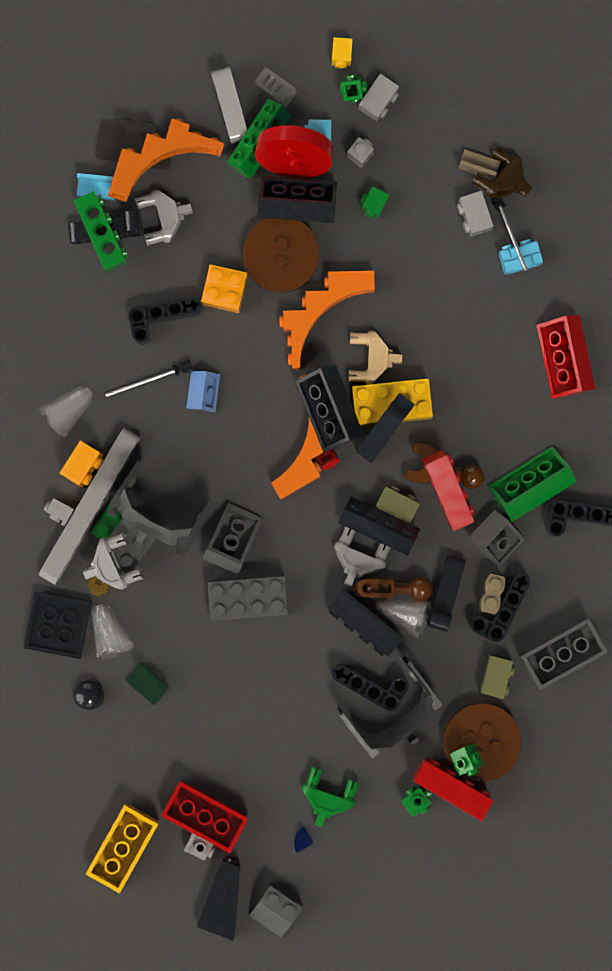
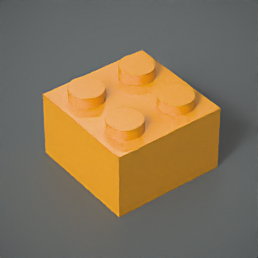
[201,265,248,313]
[60,441,104,488]

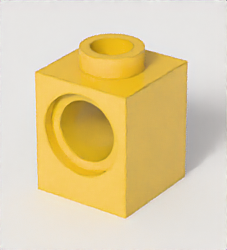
[332,38,353,69]

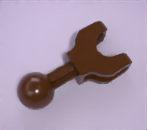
[404,443,485,489]
[352,577,433,601]

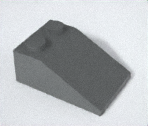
[203,503,263,575]

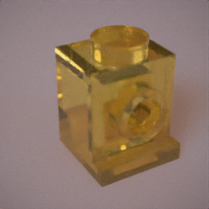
[87,576,110,597]

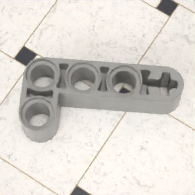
[210,66,247,145]

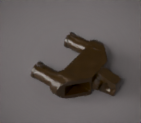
[472,146,532,198]

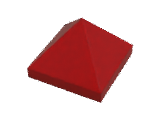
[316,450,340,470]

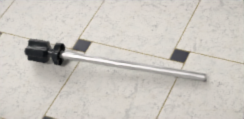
[491,197,528,271]
[105,360,193,397]

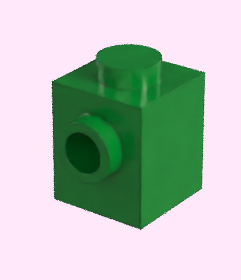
[360,186,389,219]

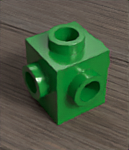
[340,74,368,103]
[450,744,484,777]
[401,785,432,817]

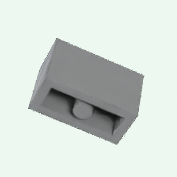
[358,74,400,122]
[457,191,494,237]

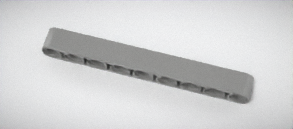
[39,427,141,585]

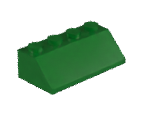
[488,446,577,522]

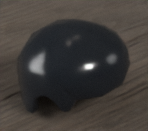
[73,680,105,711]

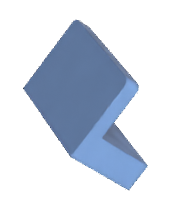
[186,371,220,412]

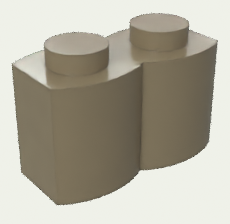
[479,574,505,615]

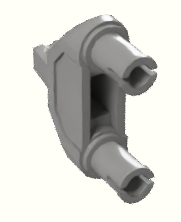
[135,189,193,246]
[334,527,390,587]
[83,532,144,590]

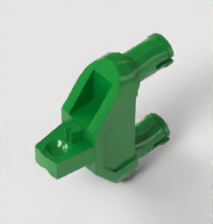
[301,766,360,827]

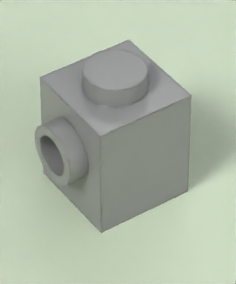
[347,137,374,168]

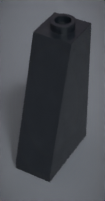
[197,857,241,941]

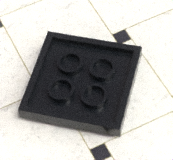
[24,591,92,659]

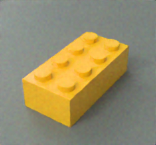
[352,379,433,426]
[86,803,160,894]

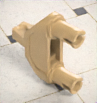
[348,330,402,385]

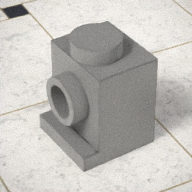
[44,498,75,527]
[184,833,215,861]

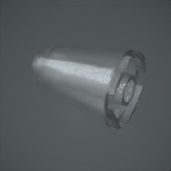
[39,386,93,437]
[375,598,431,639]
[91,604,134,660]

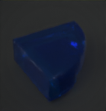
[294,826,313,853]

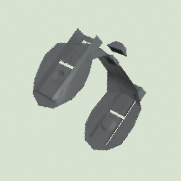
[107,460,214,557]
[335,655,442,759]

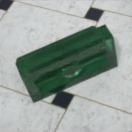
[126,663,169,705]

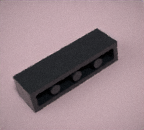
[338,496,420,556]

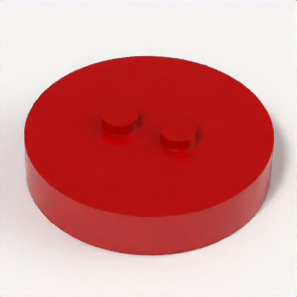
[255,125,333,178]

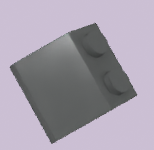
[469,510,525,567]
[249,883,303,937]

